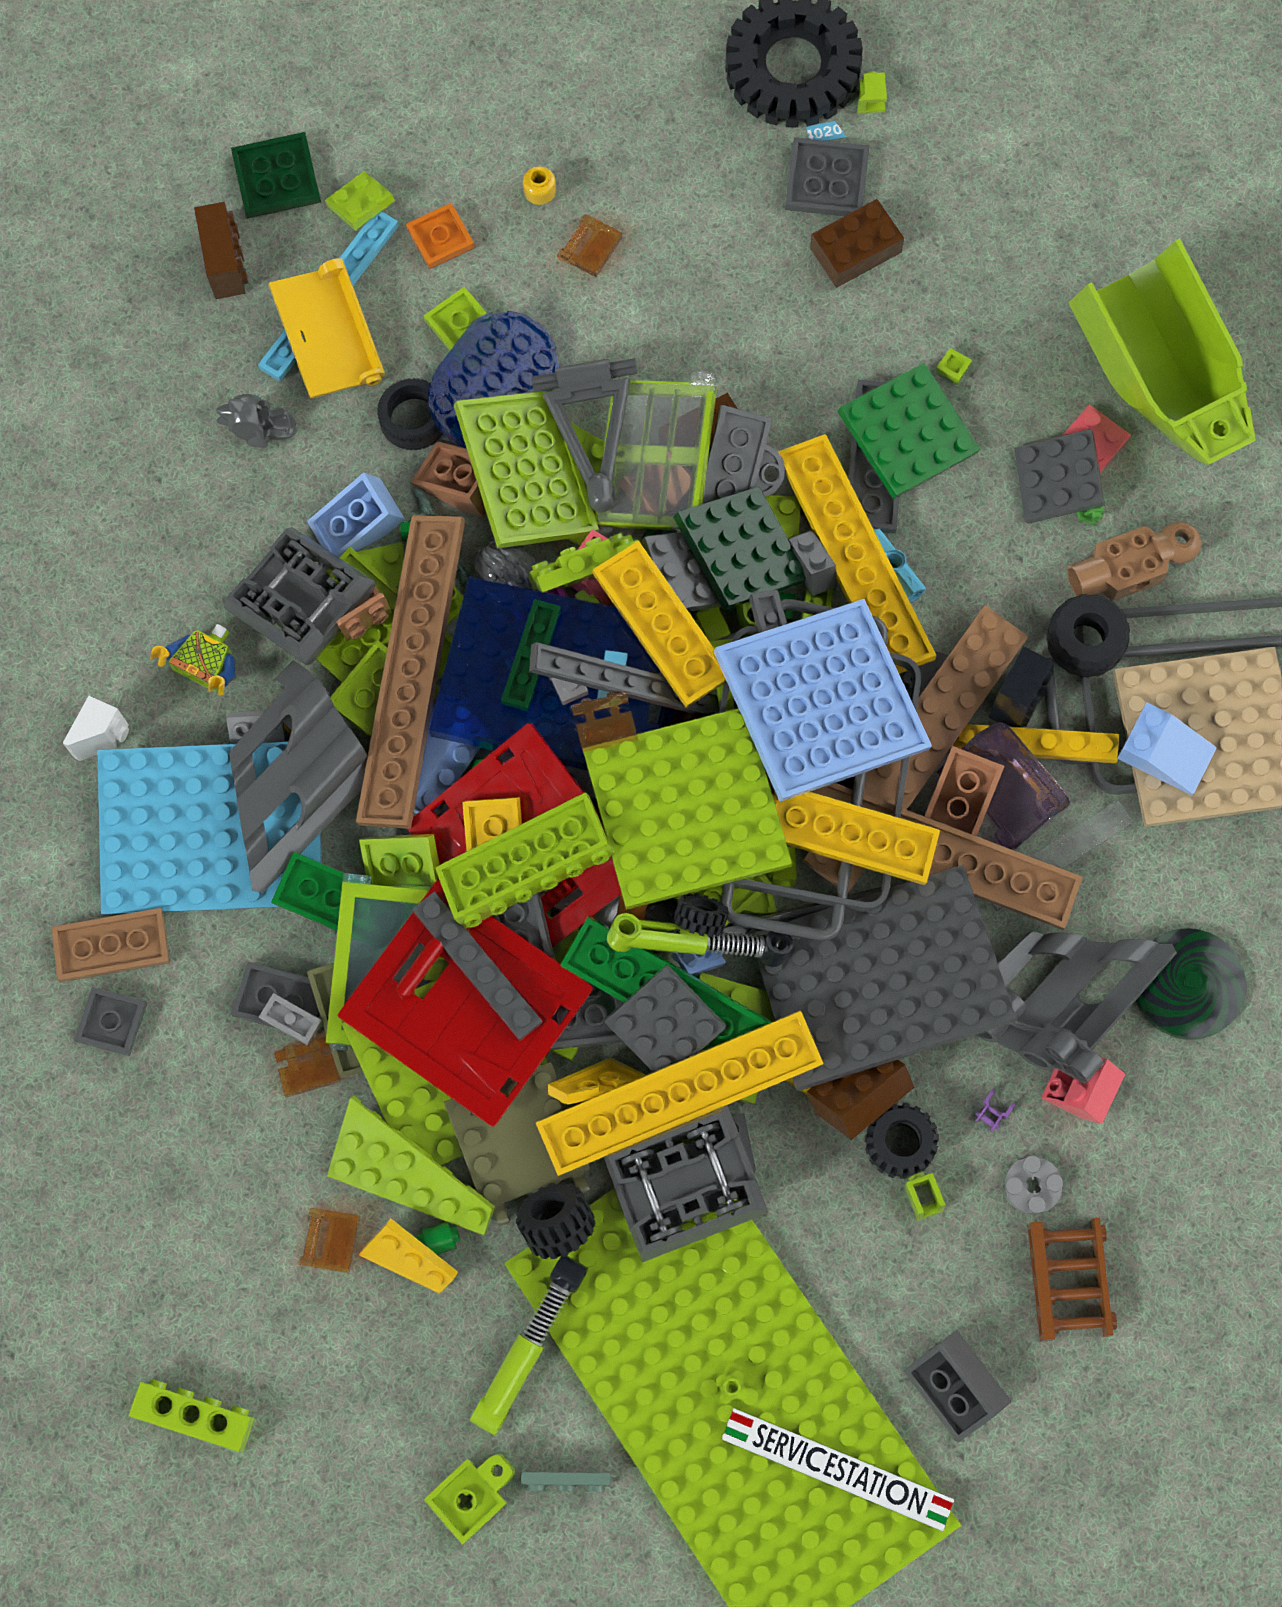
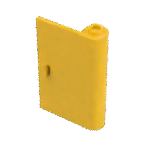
[268,258,385,399]

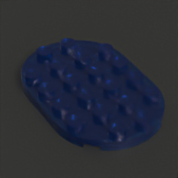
[428,311,560,449]

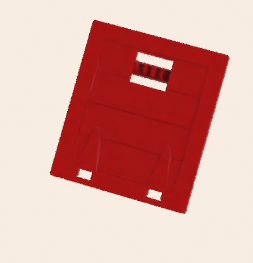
[407,723,622,948]
[337,880,593,1127]

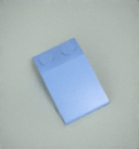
[307,472,405,557]
[1117,702,1217,796]

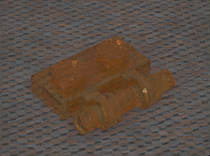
[571,692,638,752]
[274,1037,341,1098]

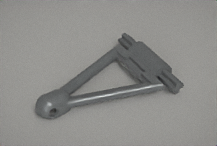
[532,358,638,512]

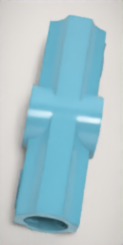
[874,528,926,603]

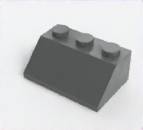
[904,1330,1012,1443]

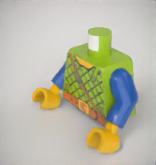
[150,624,235,695]

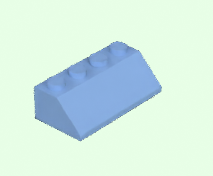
[414,696,493,814]

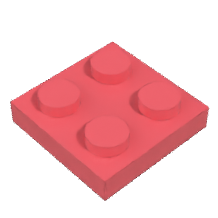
[1062,404,1131,473]

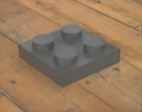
[74,987,147,1057]

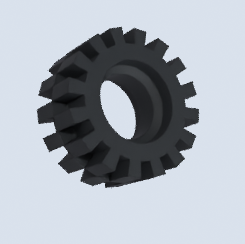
[674,893,729,937]

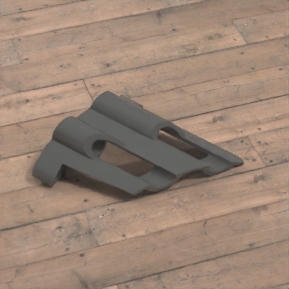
[229,660,367,893]
[975,931,1177,1083]

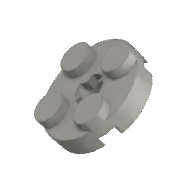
[1005,1156,1063,1214]

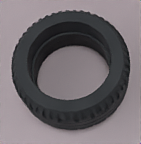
[377,378,448,451]

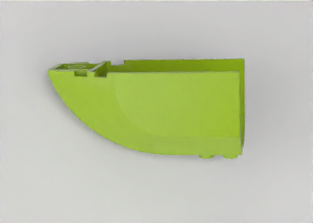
[1068,238,1256,465]

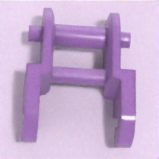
[976,1088,1016,1131]

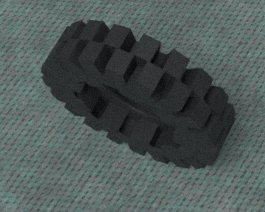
[725,0,863,128]

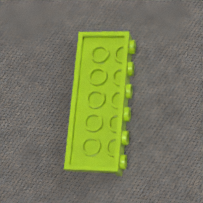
[435,792,615,928]

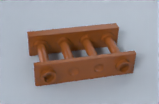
[1027,1218,1117,1342]

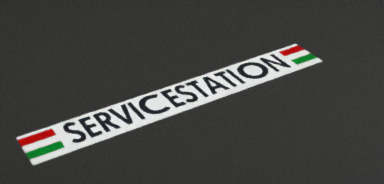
[722,1408,954,1531]

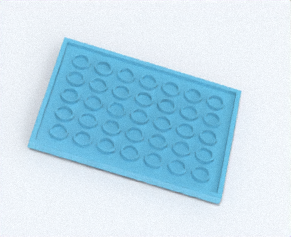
[97,742,322,915]

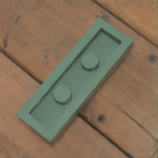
[521,1472,611,1492]

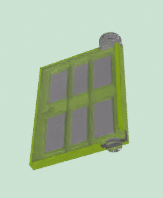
[595,371,717,533]

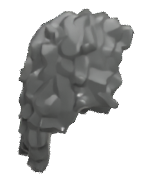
[471,541,542,611]

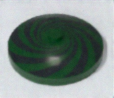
[1136,928,1246,1040]

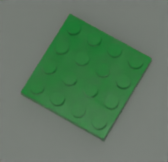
[837,363,980,499]

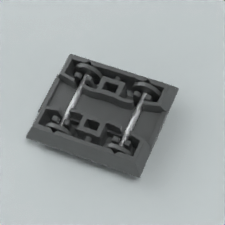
[224,527,376,665]
[604,1105,769,1262]

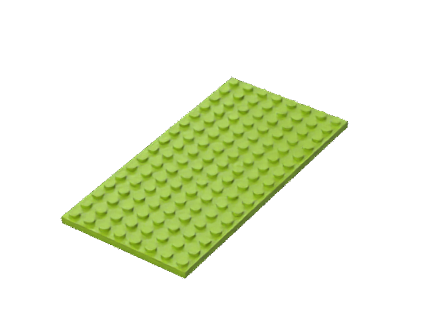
[504,1138,962,1607]

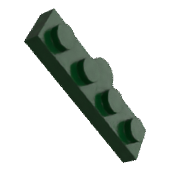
[501,599,561,711]

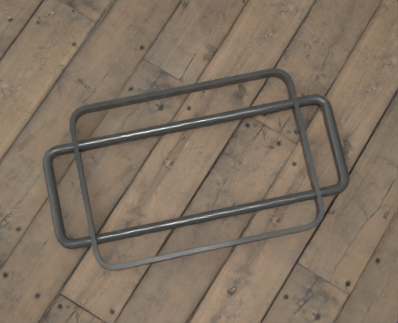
[1045,597,1282,795]
[718,599,921,941]

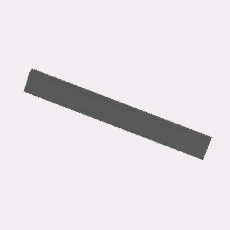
[529,642,719,717]

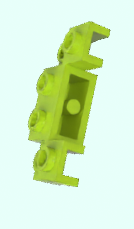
[528,533,638,594]

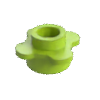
[716,1371,748,1404]

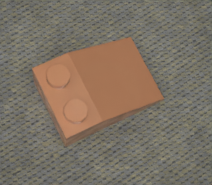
[410,441,486,517]
[924,746,1004,836]

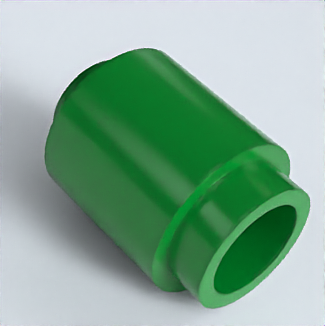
[416,1221,461,1255]

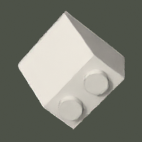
[63,696,129,761]

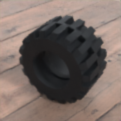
[865,1103,939,1179]
[516,1182,596,1259]

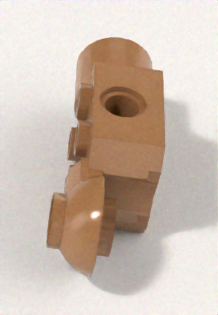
[1067,521,1202,601]

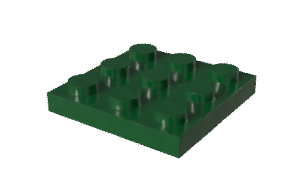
[231,132,321,219]

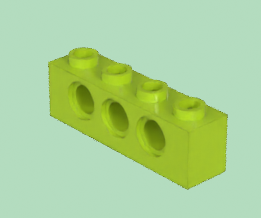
[128,1379,255,1453]

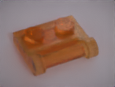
[557,214,622,277]
[298,1208,360,1274]

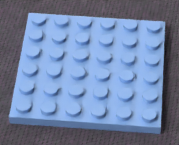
[714,599,932,802]

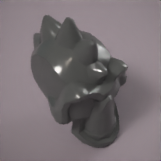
[216,394,297,448]

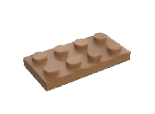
[51,908,170,983]

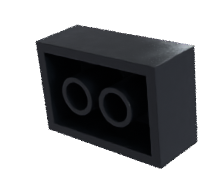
[989,647,1054,728]

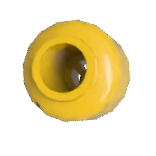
[523,166,556,205]

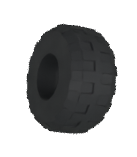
[1046,594,1130,677]

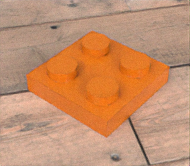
[406,203,475,269]

